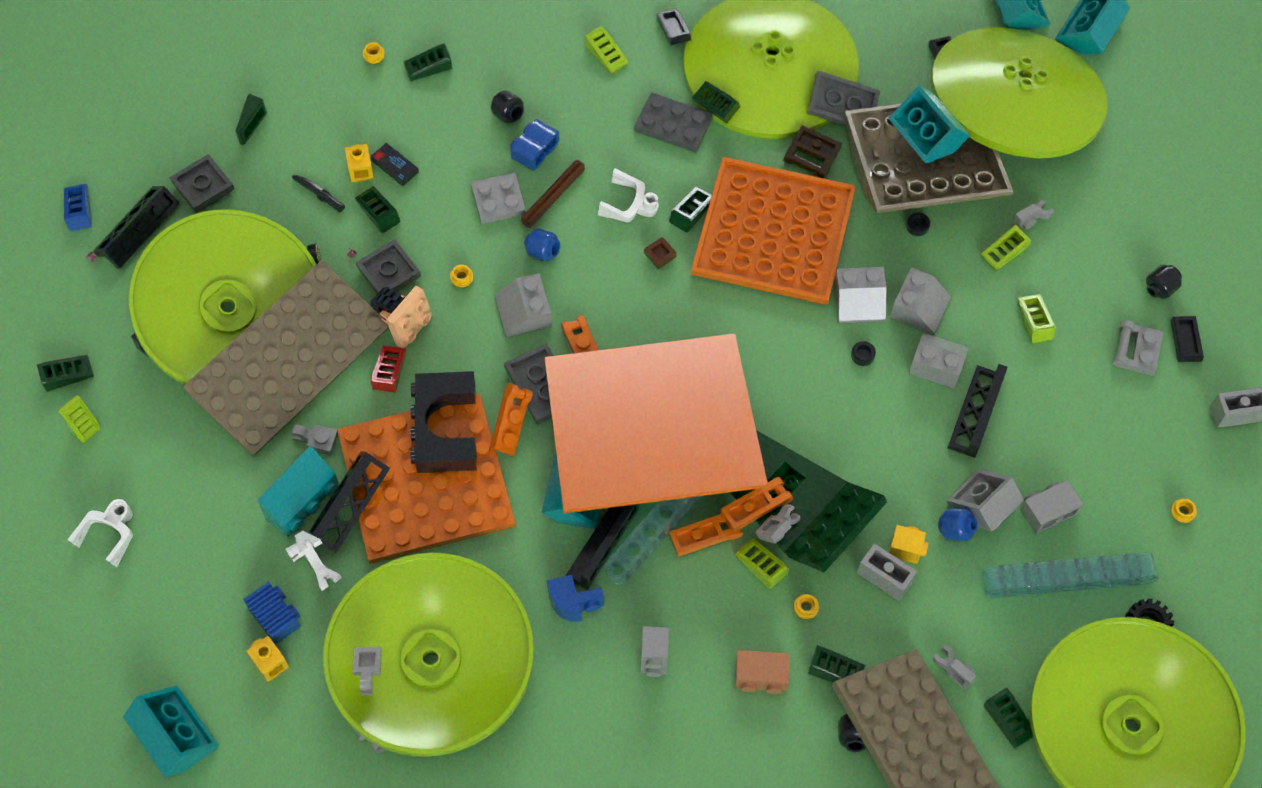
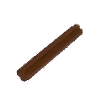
[521,160,585,228]

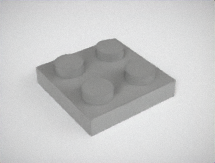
[471,173,526,224]

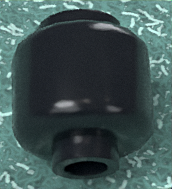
[491,90,524,123]
[1146,264,1182,299]
[838,714,866,752]

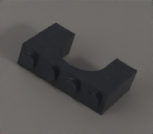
[410,371,477,473]

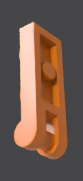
[561,315,599,353]
[489,383,532,456]
[721,477,794,532]
[669,514,743,557]

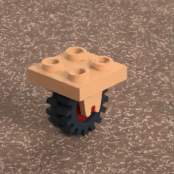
[370,286,432,348]

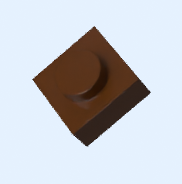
[644,237,677,269]

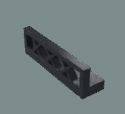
[93,186,180,268]
[947,364,1008,458]
[308,451,390,553]
[566,504,639,590]

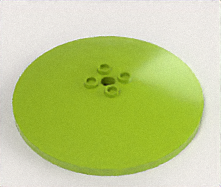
[683,0,859,139]
[930,27,1108,158]
[129,210,316,385]
[323,553,534,756]
[1030,617,1246,788]

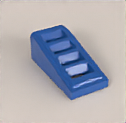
[64,184,92,231]

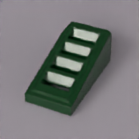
[404,43,452,81]
[692,81,740,124]
[235,94,267,145]
[355,186,401,233]
[669,186,712,232]
[37,355,94,392]
[808,645,865,682]
[983,687,1033,749]

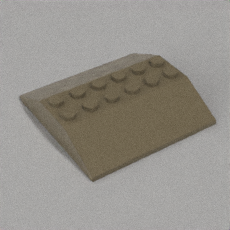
[844,104,1014,213]

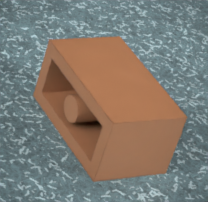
[735,650,790,694]

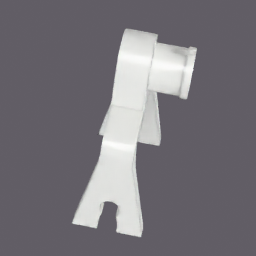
[598,168,659,222]
[68,499,133,567]
[285,530,342,591]

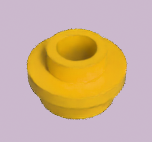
[363,42,385,64]
[450,264,474,287]
[1171,499,1197,523]
[794,594,819,619]

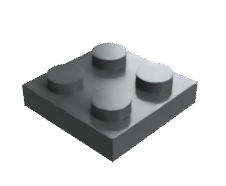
[170,154,235,212]
[356,239,421,294]

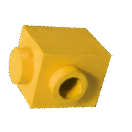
[345,144,374,182]
[889,525,929,564]
[246,636,289,682]

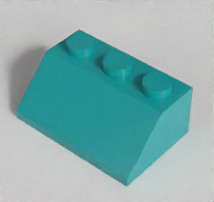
[995,0,1051,30]
[1055,0,1130,55]
[888,85,970,163]
[257,446,339,537]
[541,451,601,529]
[123,685,219,778]

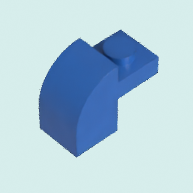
[547,575,604,622]

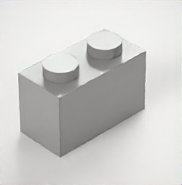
[1210,387,1262,428]
[1020,480,1084,534]
[857,543,917,602]
[641,626,669,677]

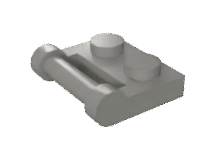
[1113,320,1163,376]

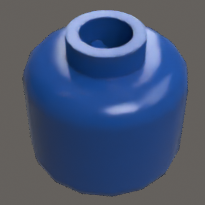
[525,229,561,261]
[938,508,978,541]

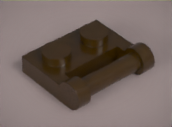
[783,125,842,179]

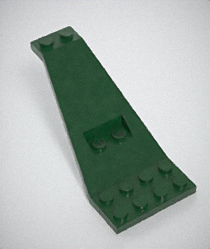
[729,430,887,573]

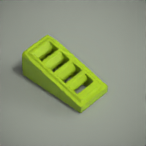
[585,26,629,74]
[981,224,1032,271]
[1017,294,1056,343]
[58,395,101,443]
[735,538,789,590]

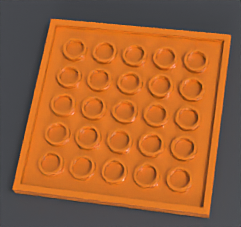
[691,157,856,305]
[338,394,516,564]

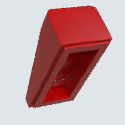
[371,345,406,393]

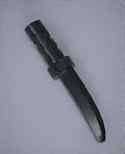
[292,175,345,212]

